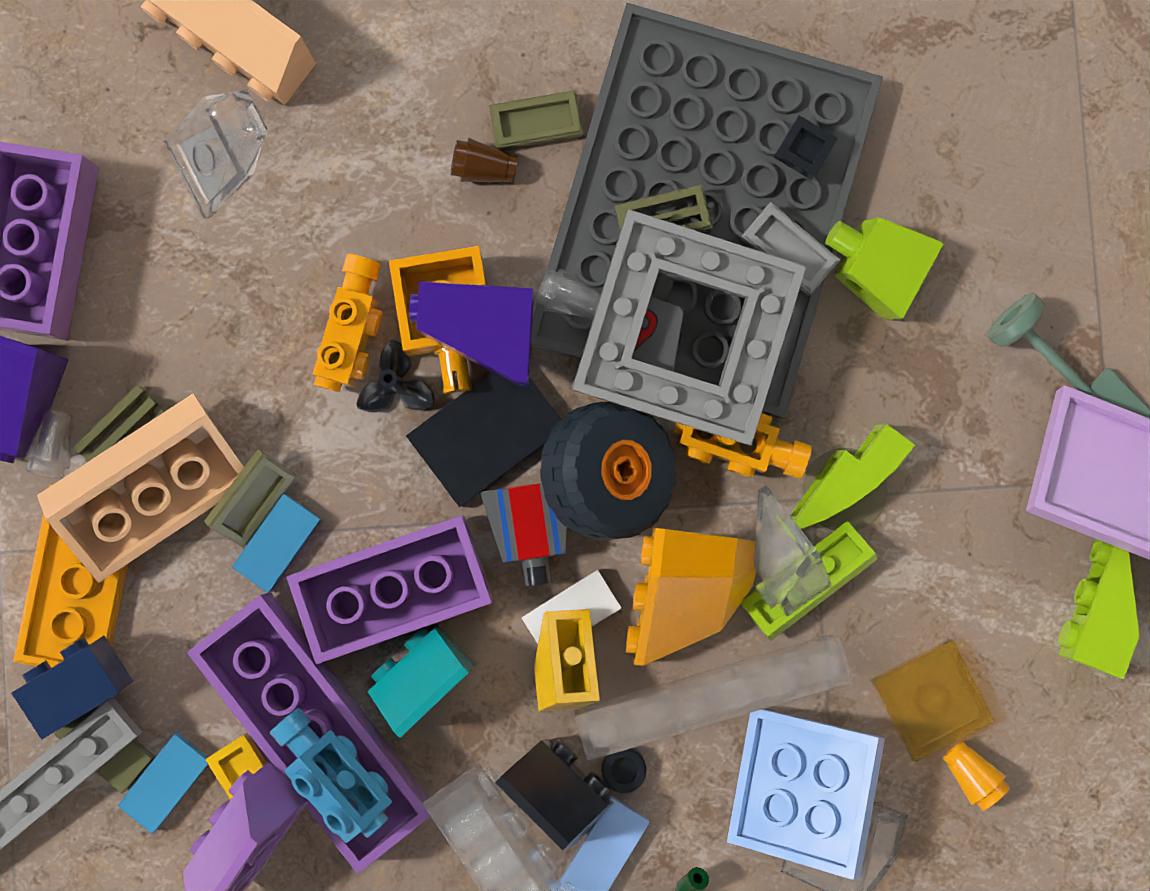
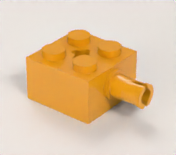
[389,246,487,394]

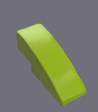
[784,424,916,530]

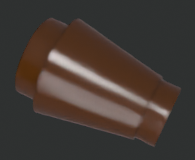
[450,137,517,183]

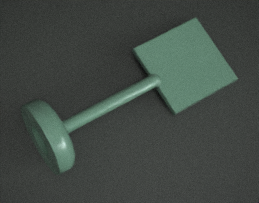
[987,293,1150,419]

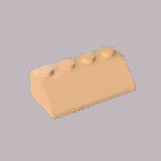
[141,0,316,105]
[37,394,244,583]

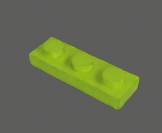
[741,521,878,641]

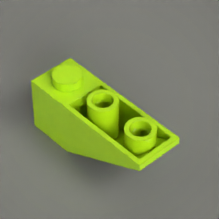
[1058,539,1140,679]

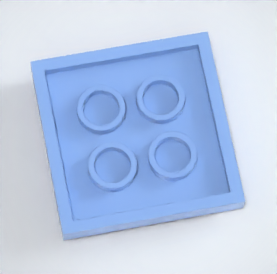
[727,707,885,880]

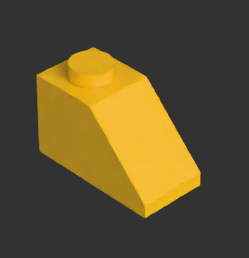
[534,609,600,711]

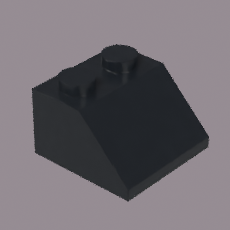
[495,739,614,850]

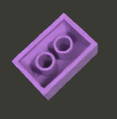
[183,762,309,891]

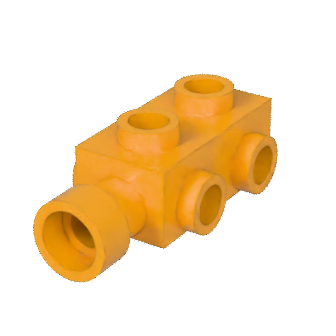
[313,254,382,393]
[673,413,812,479]

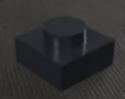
[773,115,838,180]

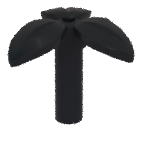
[356,339,435,413]

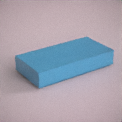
[232,494,323,593]
[117,732,209,834]

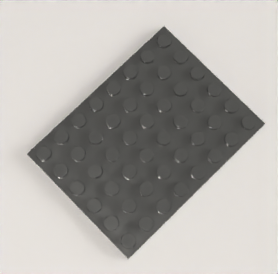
[531,3,883,419]

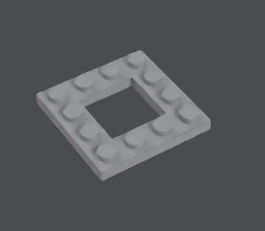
[572,209,807,445]

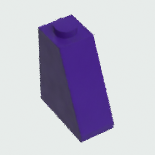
[409,282,534,387]
[0,336,69,464]

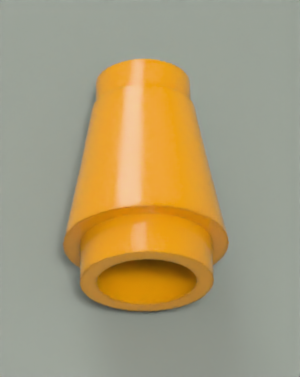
[942,741,1010,811]

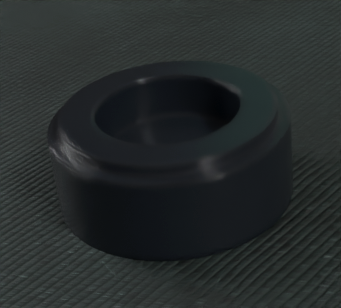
[601,745,647,793]

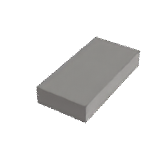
[740,202,840,296]

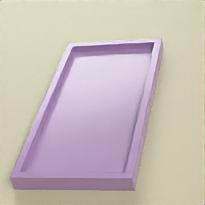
[1026,385,1150,560]

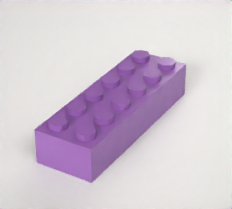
[187,593,436,874]

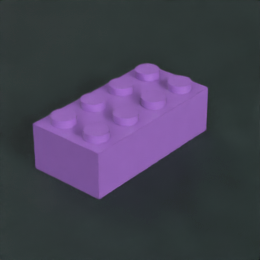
[0,142,99,341]
[286,516,495,664]

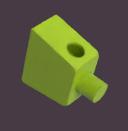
[825,217,944,320]

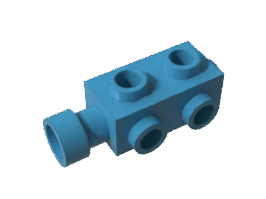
[269,707,392,843]

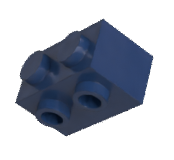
[11,635,133,740]

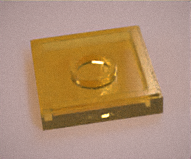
[870,639,995,762]

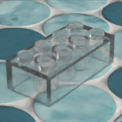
[422,763,577,891]

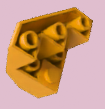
[625,528,757,666]

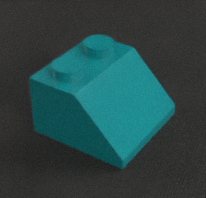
[367,625,475,738]

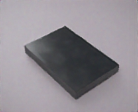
[406,372,562,507]

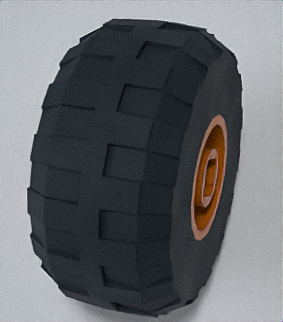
[540,402,676,540]

